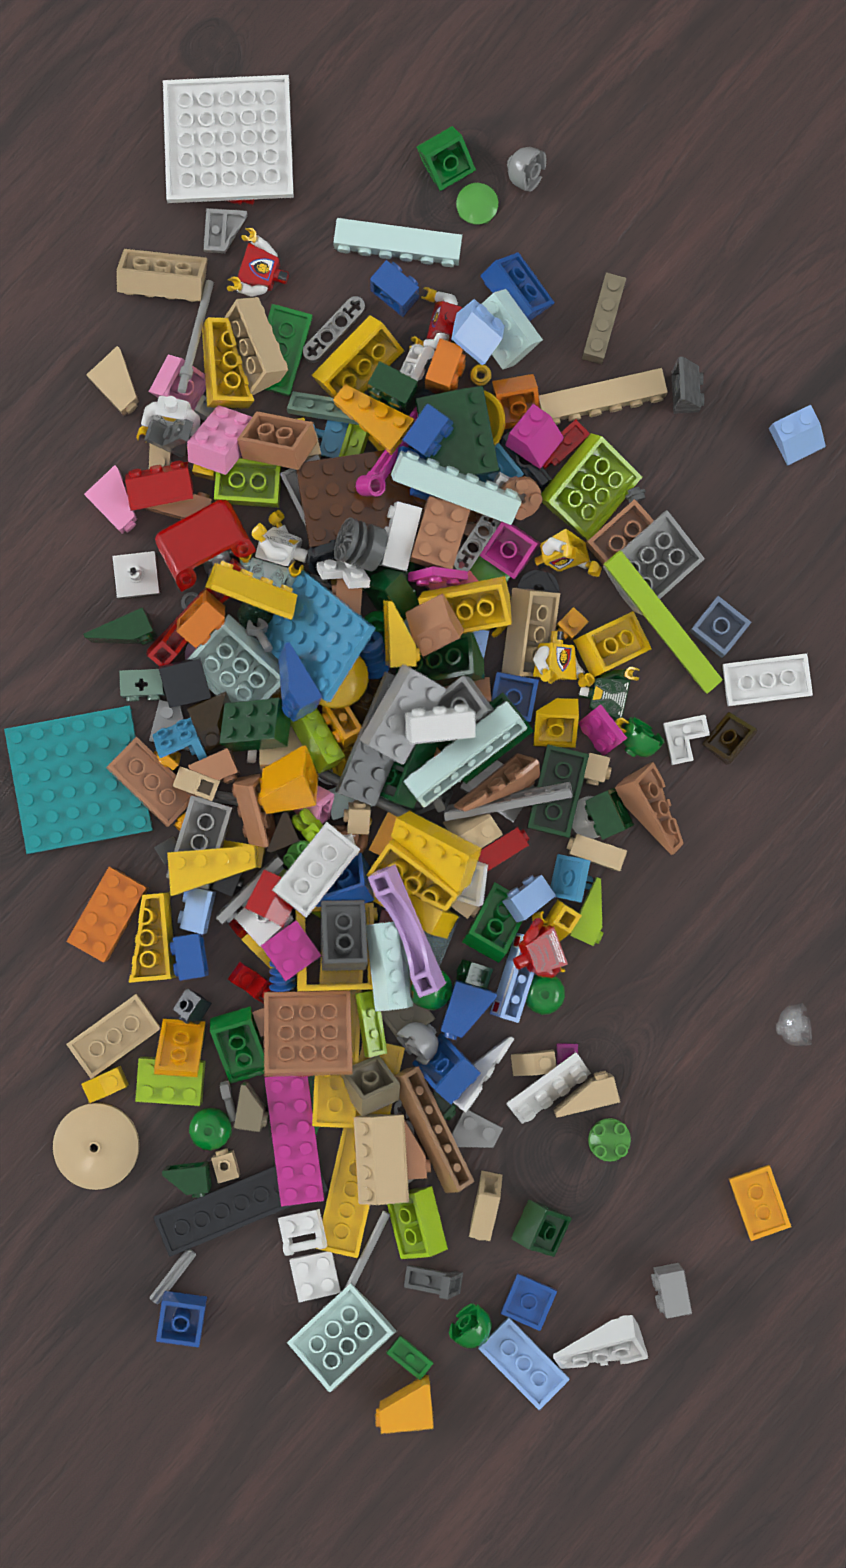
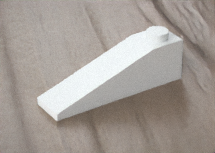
[453,1035,514,1112]
[553,1315,648,1369]

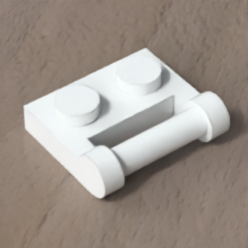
[400,344,435,381]
[278,1209,327,1256]

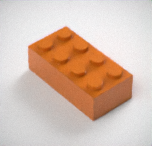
[66,867,149,963]

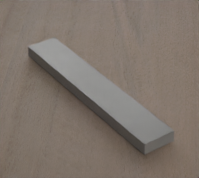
[444,782,572,821]

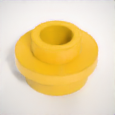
[470,364,491,386]

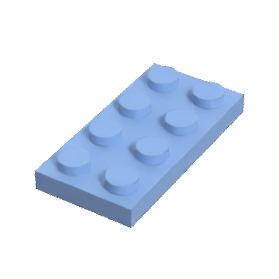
[478,1317,570,1410]

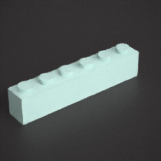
[333,218,462,267]
[391,451,521,525]
[404,701,527,808]

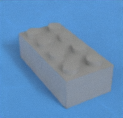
[359,664,446,765]

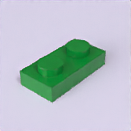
[387,1335,433,1380]

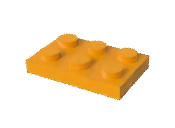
[154,1019,206,1077]
[729,1165,791,1241]

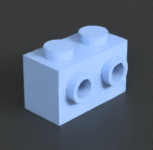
[502,875,556,922]

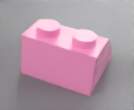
[149,355,206,410]

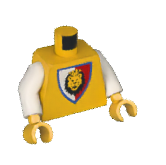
[535,529,602,577]
[533,631,595,687]

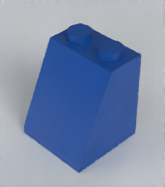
[440,980,497,1040]

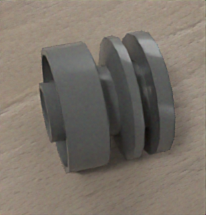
[334,517,387,571]

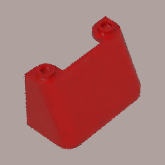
[155,500,256,592]

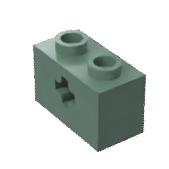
[119,669,165,701]

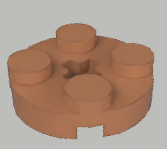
[500,476,542,520]

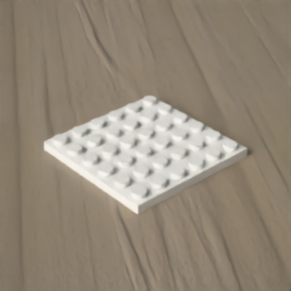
[163,75,294,203]

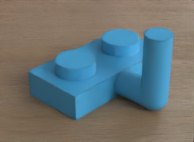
[313,420,349,458]

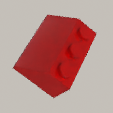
[125,461,193,511]

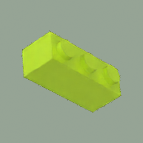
[290,708,345,774]

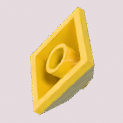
[533,698,579,748]

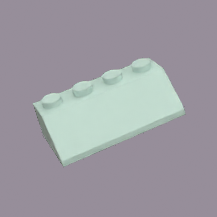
[366,922,413,1011]

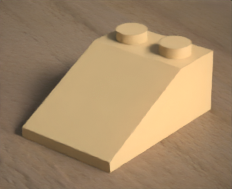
[553,1071,620,1118]

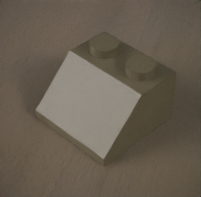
[342,1055,400,1116]
[234,1081,269,1132]

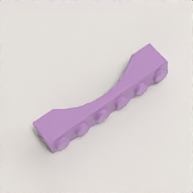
[368,864,446,997]

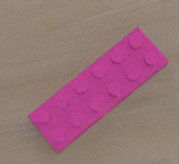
[265,1076,324,1206]

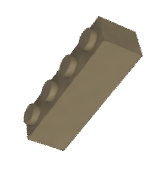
[582,272,626,365]

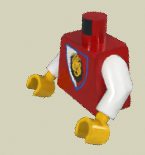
[227,228,289,297]
[409,287,462,350]

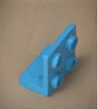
[152,717,207,761]

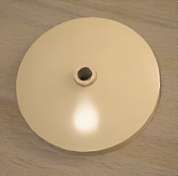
[53,1103,139,1190]

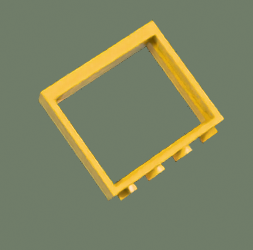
[295,903,378,992]

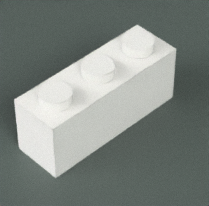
[379,502,422,572]
[405,704,476,744]

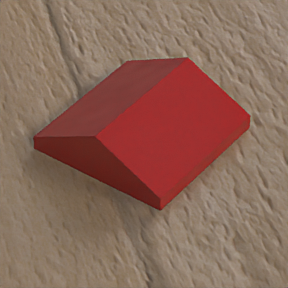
[245,869,293,927]

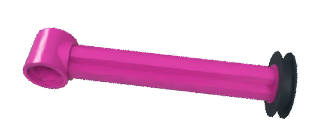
[356,388,435,496]

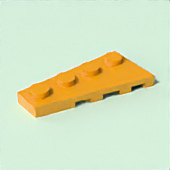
[333,384,415,455]

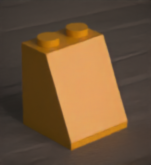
[258,745,318,814]
[375,1375,433,1434]

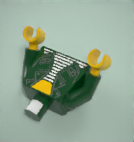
[578,667,639,733]

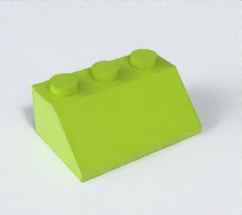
[387,1186,448,1259]

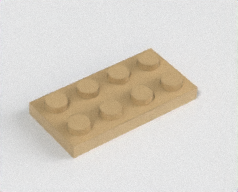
[66,994,161,1079]

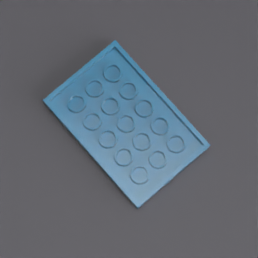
[265,570,376,702]

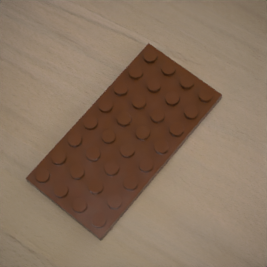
[295,446,477,548]

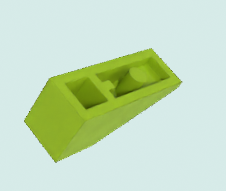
[569,877,604,946]

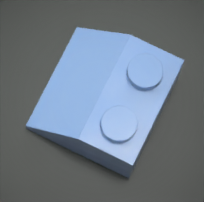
[451,299,505,365]
[769,405,826,466]
[178,888,216,934]

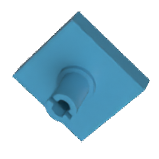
[550,854,593,903]

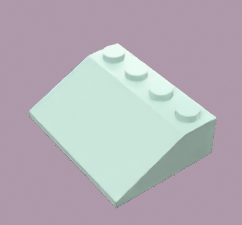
[187,614,280,703]
[287,1283,397,1393]

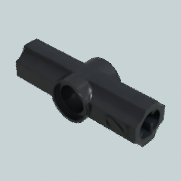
[499,432,552,490]

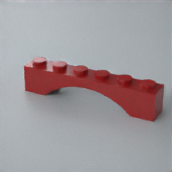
[147,558,246,666]

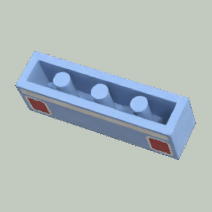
[490,933,534,1023]

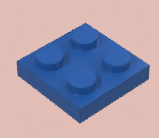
[501,1273,557,1331]

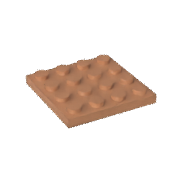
[264,991,352,1077]

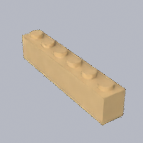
[539,368,668,425]

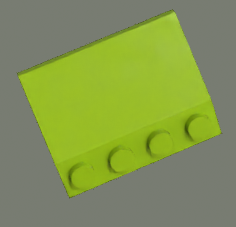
[541,433,642,541]

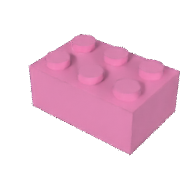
[187,405,252,475]

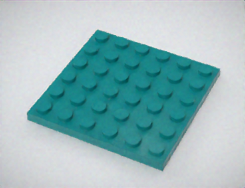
[4,706,153,854]

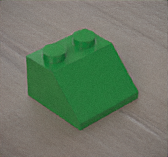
[416,126,476,191]

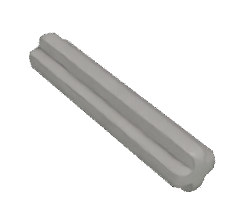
[150,1249,196,1304]

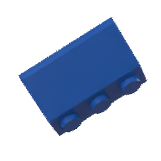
[481,252,555,321]

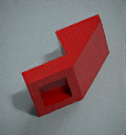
[228,962,274,1004]

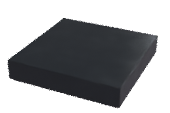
[158,657,211,708]

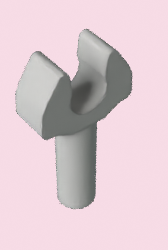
[246,618,273,652]
[220,1080,236,1122]

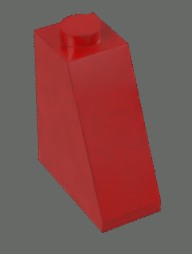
[478,827,530,871]

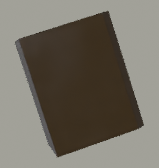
[702,712,758,765]
[267,811,301,854]

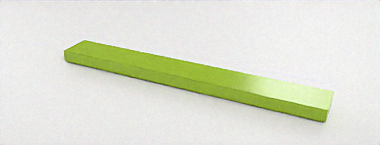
[603,550,723,694]

